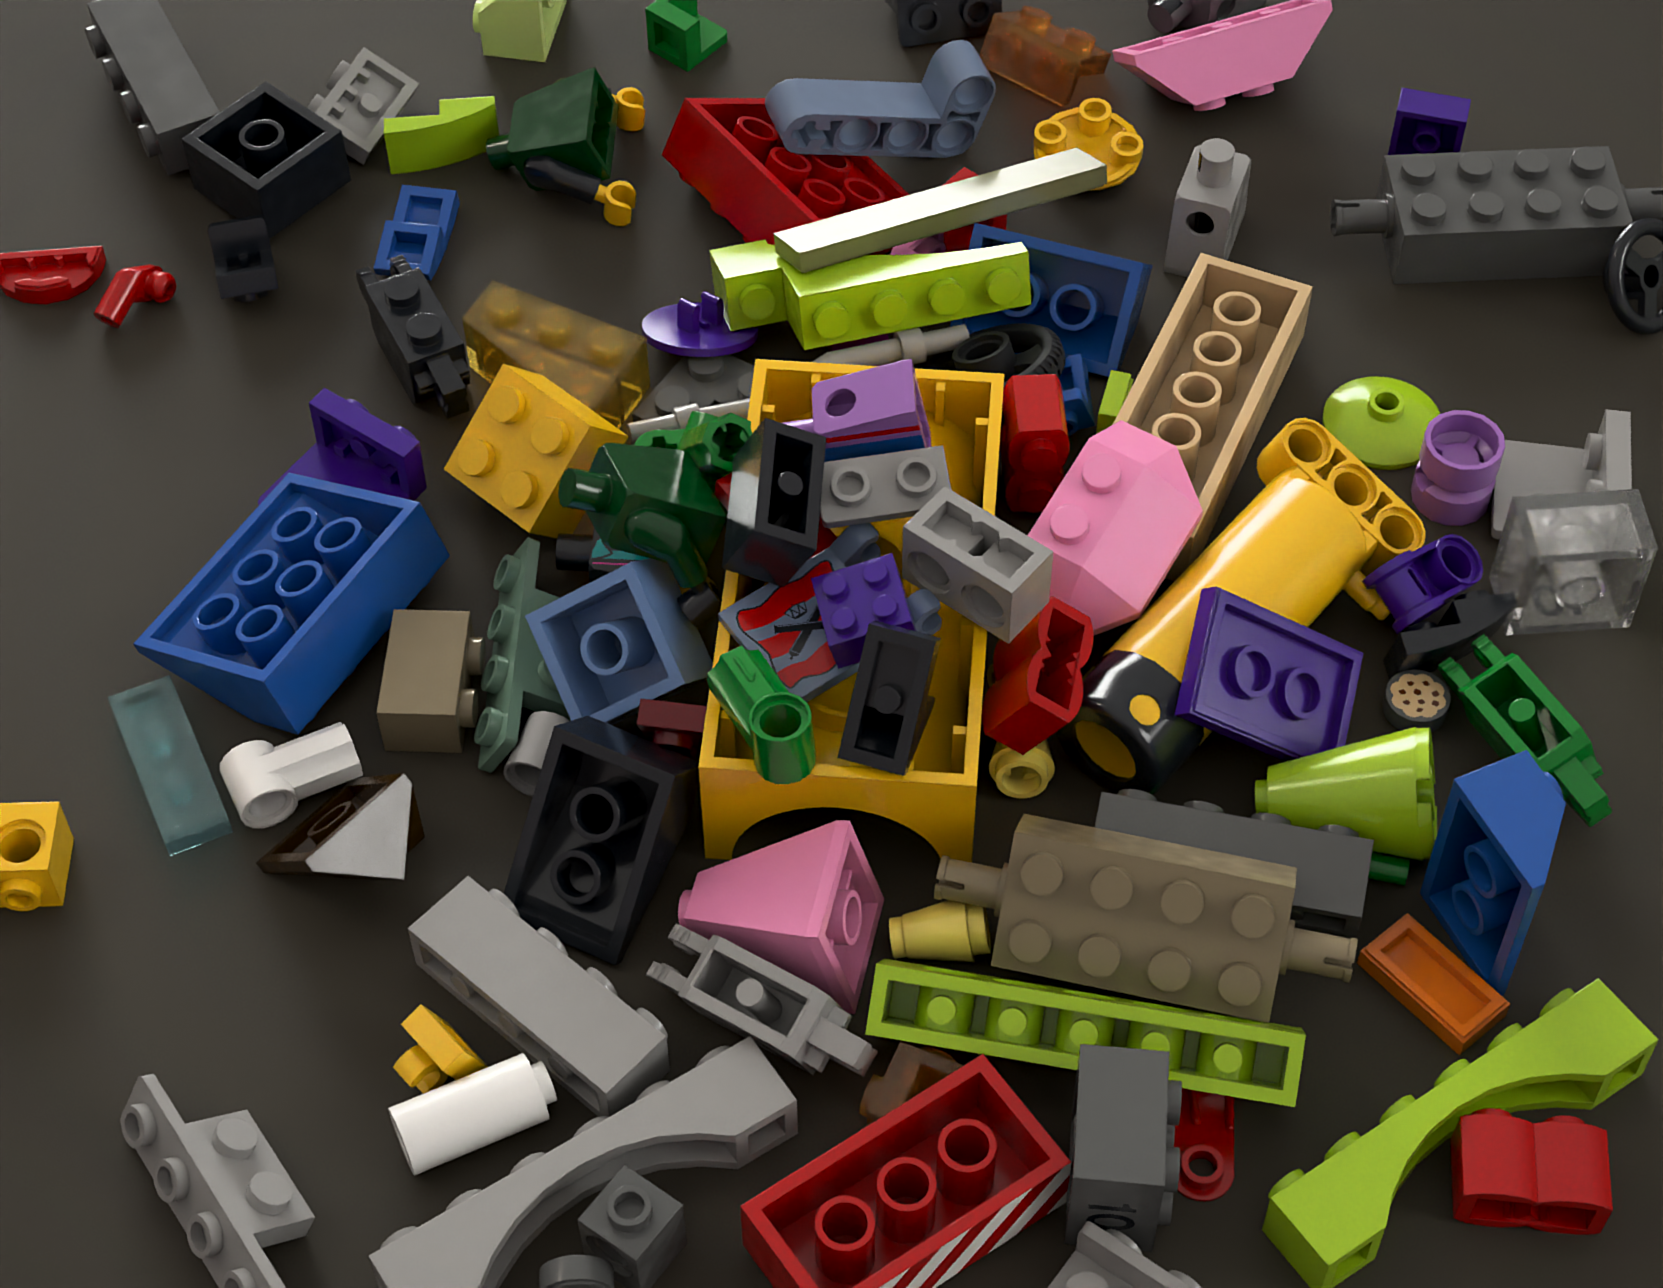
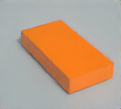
[1357,913,1510,1055]

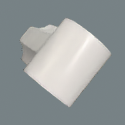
[220,722,363,828]

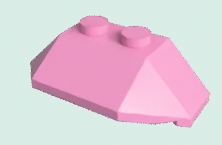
[1112,0,1333,111]
[1027,420,1203,636]

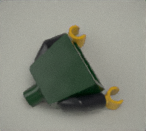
[486,67,646,226]

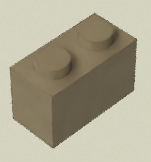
[376,609,486,753]

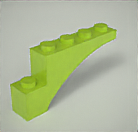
[709,239,1032,350]

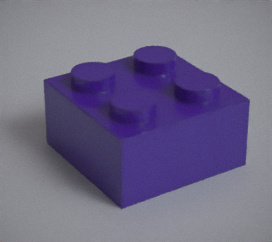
[1388,88,1471,155]
[811,553,917,669]

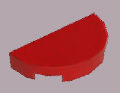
[0,246,107,305]

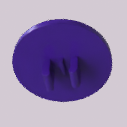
[642,291,759,357]

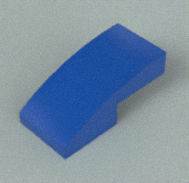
[373,185,460,281]

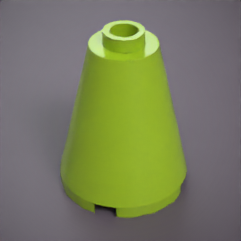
[1255,727,1438,861]

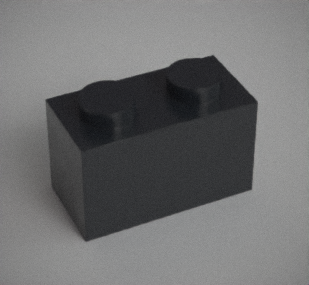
[722,418,826,587]

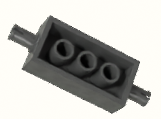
[1330,146,1663,284]

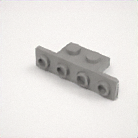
[120,1074,315,1288]

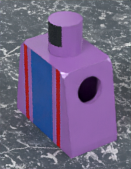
[782,359,932,462]

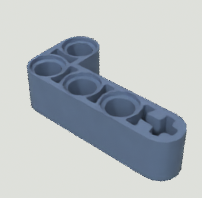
[765,40,996,158]

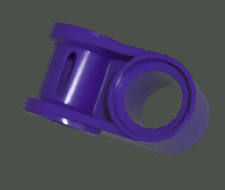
[1362,534,1483,635]

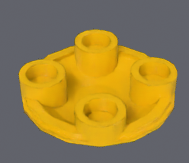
[1033,98,1144,190]

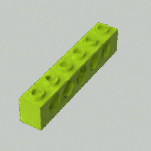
[865,958,1306,1107]

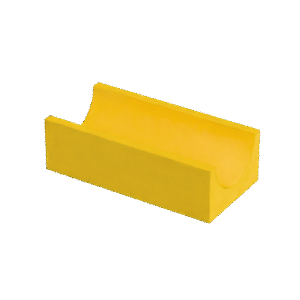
[698,359,1004,862]

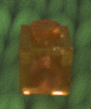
[859,1041,963,1126]

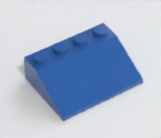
[133,472,450,735]

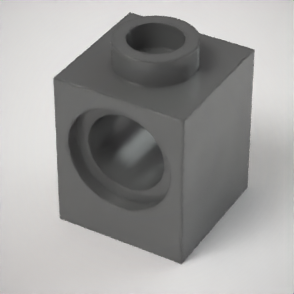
[578,1165,687,1288]

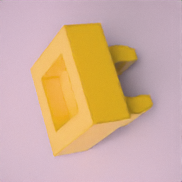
[393,1004,488,1094]

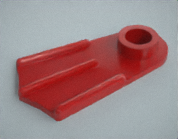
[1174,1088,1234,1202]

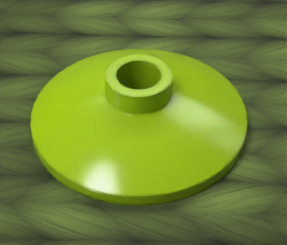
[1322,376,1440,470]

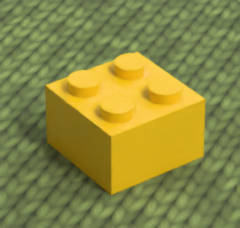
[444,364,629,538]

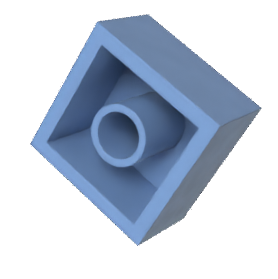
[525,558,713,725]

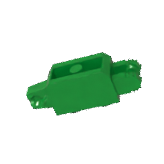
[1438,634,1612,828]

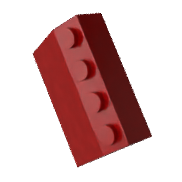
[662,98,910,255]

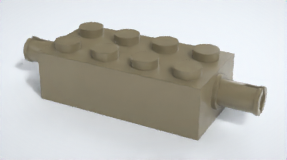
[934,814,1358,1023]

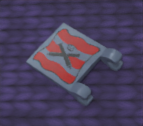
[718,523,942,702]

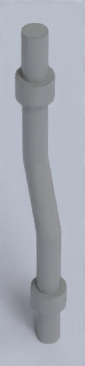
[626,324,970,445]

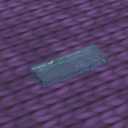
[108,675,233,856]

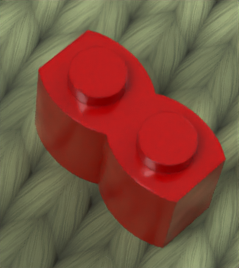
[1000,374,1070,513]
[982,596,1094,755]
[1450,1108,1613,1235]

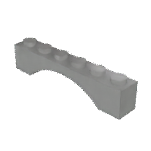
[369,1036,798,1288]

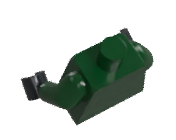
[558,443,727,629]

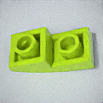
[384,96,500,174]

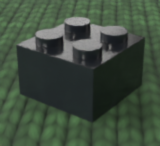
[182,81,351,239]

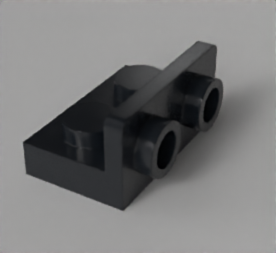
[885,0,1003,47]

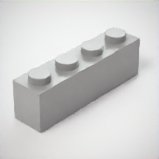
[408,876,670,1117]

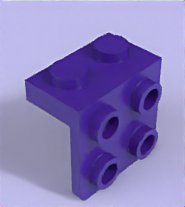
[258,388,427,506]

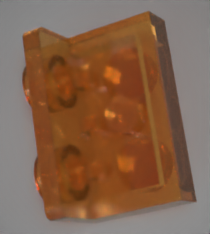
[979,6,1111,106]

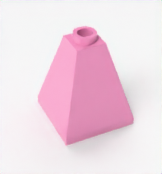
[678,820,884,1014]

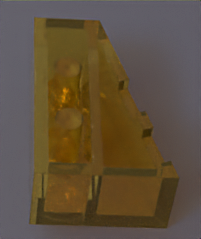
[462,280,650,429]

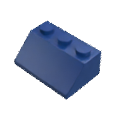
[950,223,1153,377]
[1420,750,1566,996]

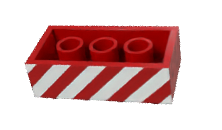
[740,1054,1072,1288]

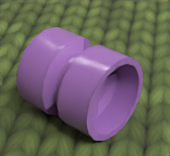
[1411,410,1505,526]

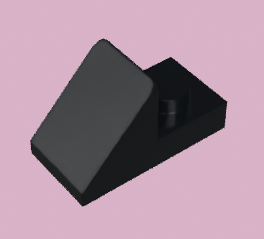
[837,621,941,776]

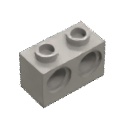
[902,486,1053,644]

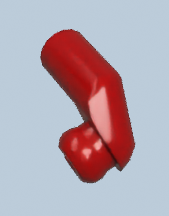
[93,264,176,328]

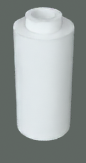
[388,1053,557,1176]

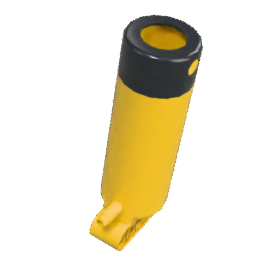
[1056,418,1426,795]

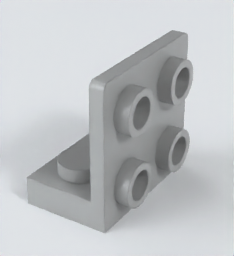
[1491,409,1632,553]

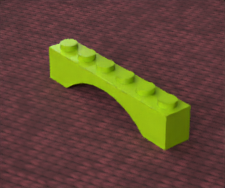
[1262,978,1659,1288]

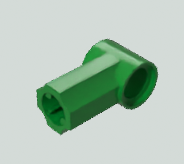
[677,411,753,492]
[707,645,816,784]

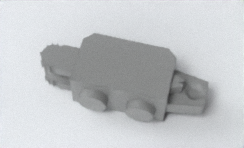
[646,923,878,1077]

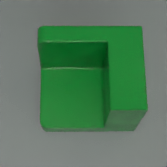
[645,0,728,72]

